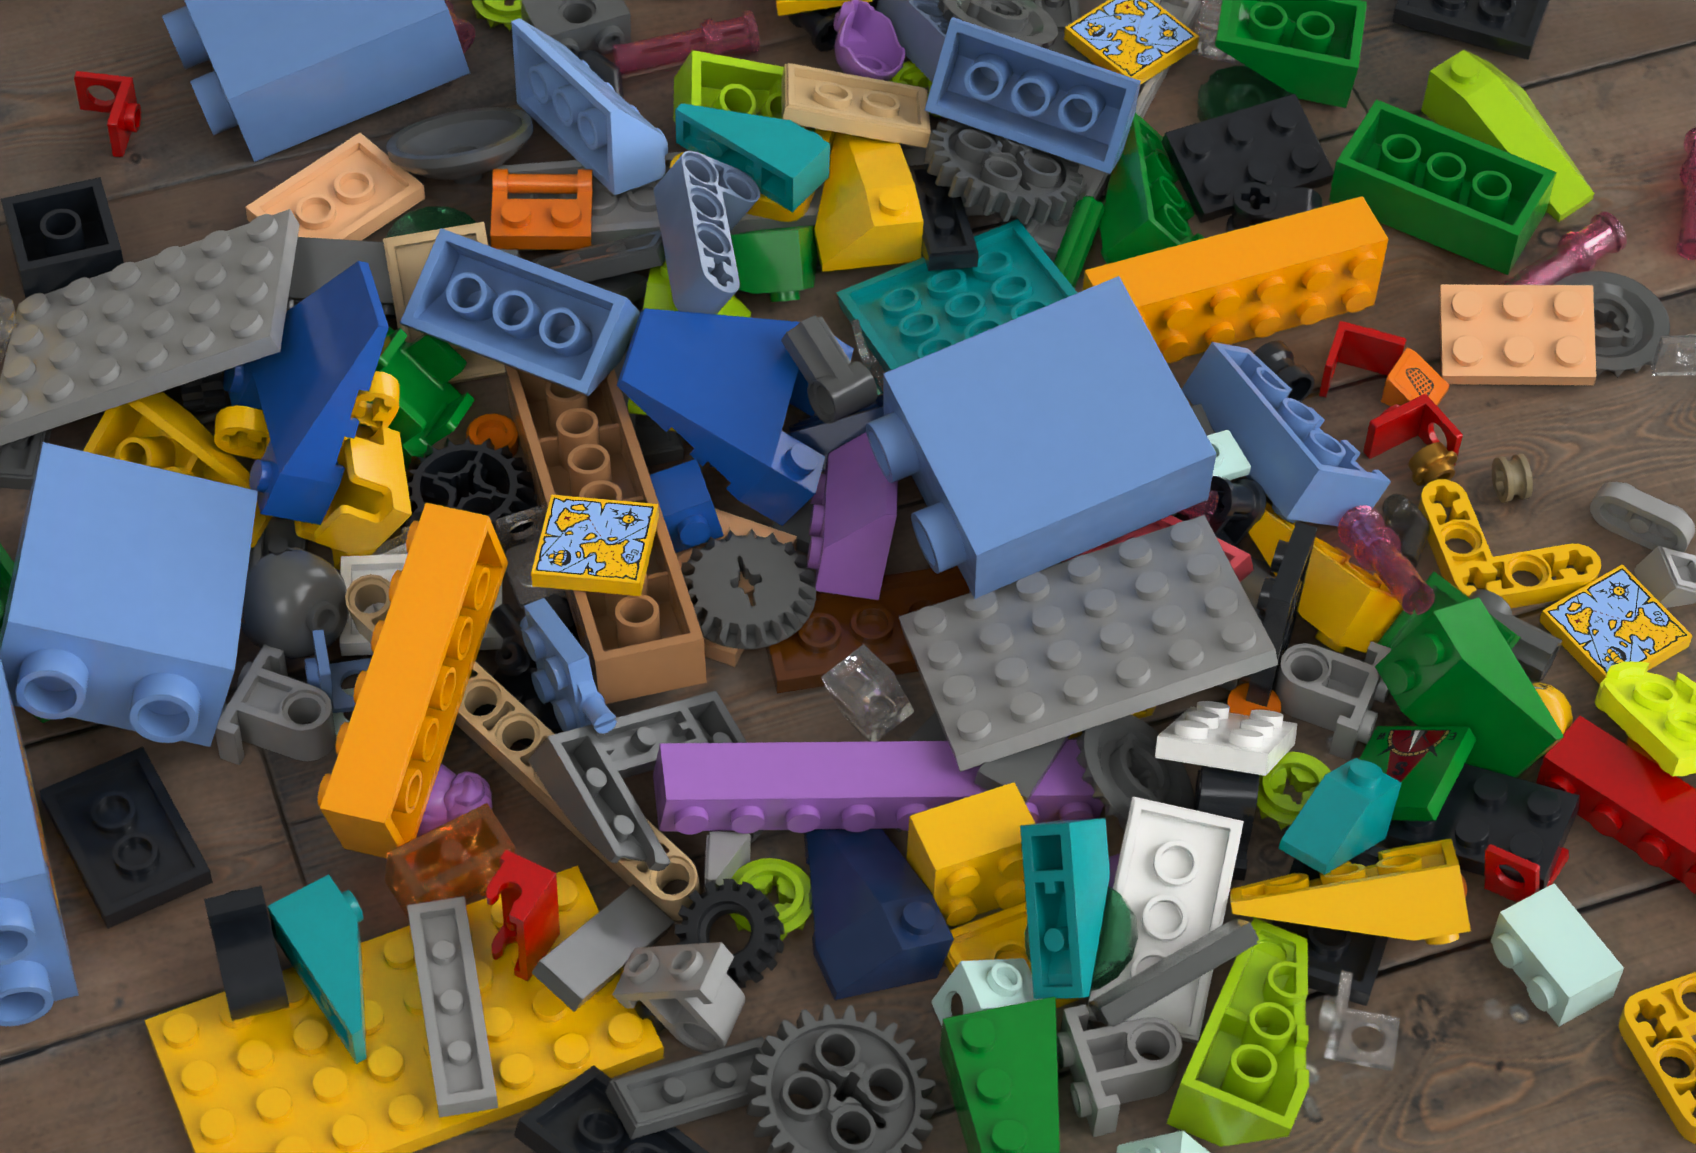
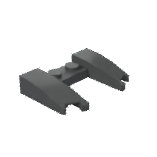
[528,691,764,871]

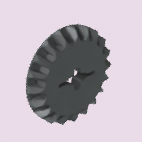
[937,0,1058,49]
[1554,271,1670,378]
[681,529,816,649]
[1076,715,1194,830]

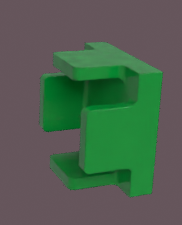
[359,327,475,470]

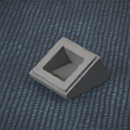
[1634,546,1696,608]
[705,831,751,892]

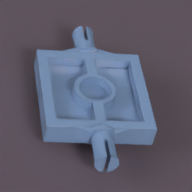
[520,598,617,734]

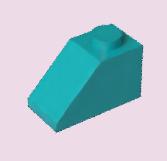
[1279,758,1402,875]

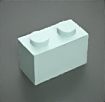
[1490,883,1624,1026]

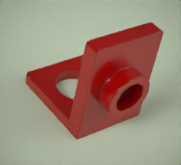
[74,71,141,157]
[1319,321,1406,398]
[1363,393,1463,466]
[1484,844,1569,903]

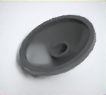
[386,107,533,184]

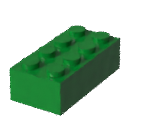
[1329,99,1557,275]

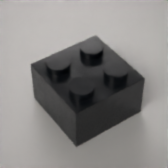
[1,177,124,299]

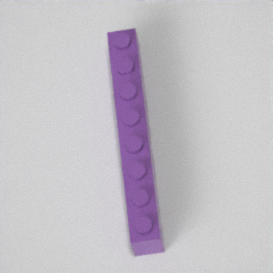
[653,740,1104,834]

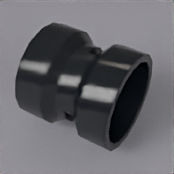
[1254,340,1315,402]

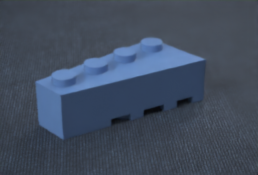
[1181,342,1391,530]

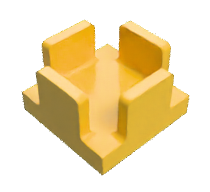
[294,426,412,570]

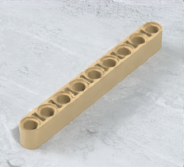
[345,574,703,921]

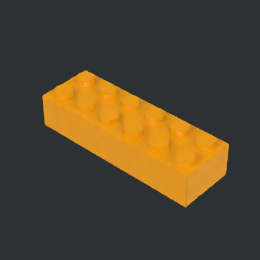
[1082,196,1388,363]
[317,503,508,863]

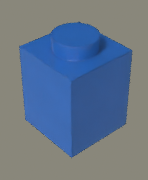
[650,458,724,553]

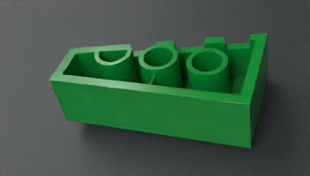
[939,996,1060,1153]

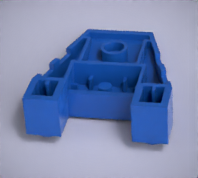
[223,261,389,525]
[617,308,854,526]

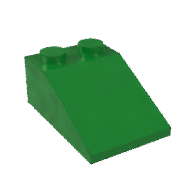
[1215,0,1367,108]
[1375,597,1564,778]

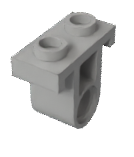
[1274,642,1391,761]
[215,644,336,765]
[612,942,745,1053]
[1057,1004,1182,1137]

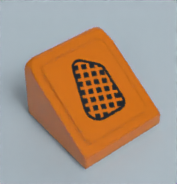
[1381,347,1449,406]

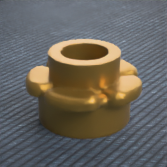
[1408,442,1458,486]

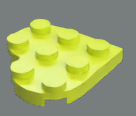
[1594,661,1696,777]

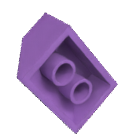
[807,432,898,600]

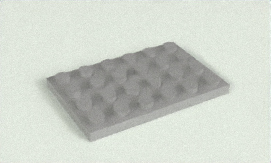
[0,209,300,446]
[899,515,1278,772]

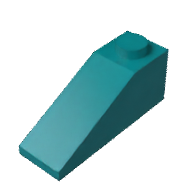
[675,103,830,212]
[1020,818,1110,999]
[268,874,367,1064]

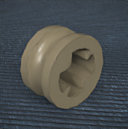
[1491,453,1533,503]

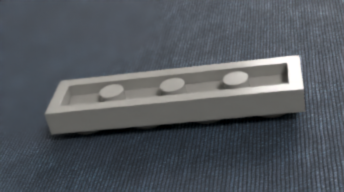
[407,896,498,1118]

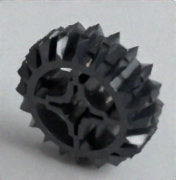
[400,435,538,556]

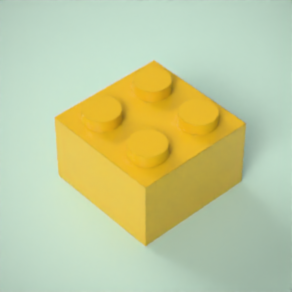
[906,782,1035,926]

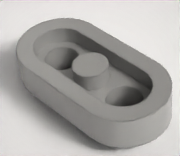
[1590,482,1695,552]

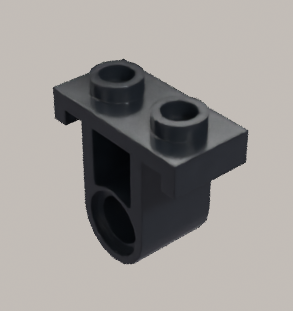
[1194,765,1259,881]
[204,885,290,1021]

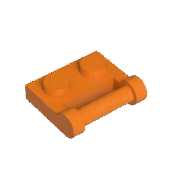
[490,169,593,250]

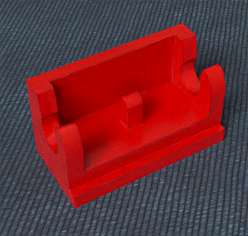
[486,849,560,982]

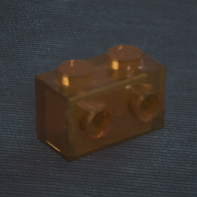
[385,803,516,920]

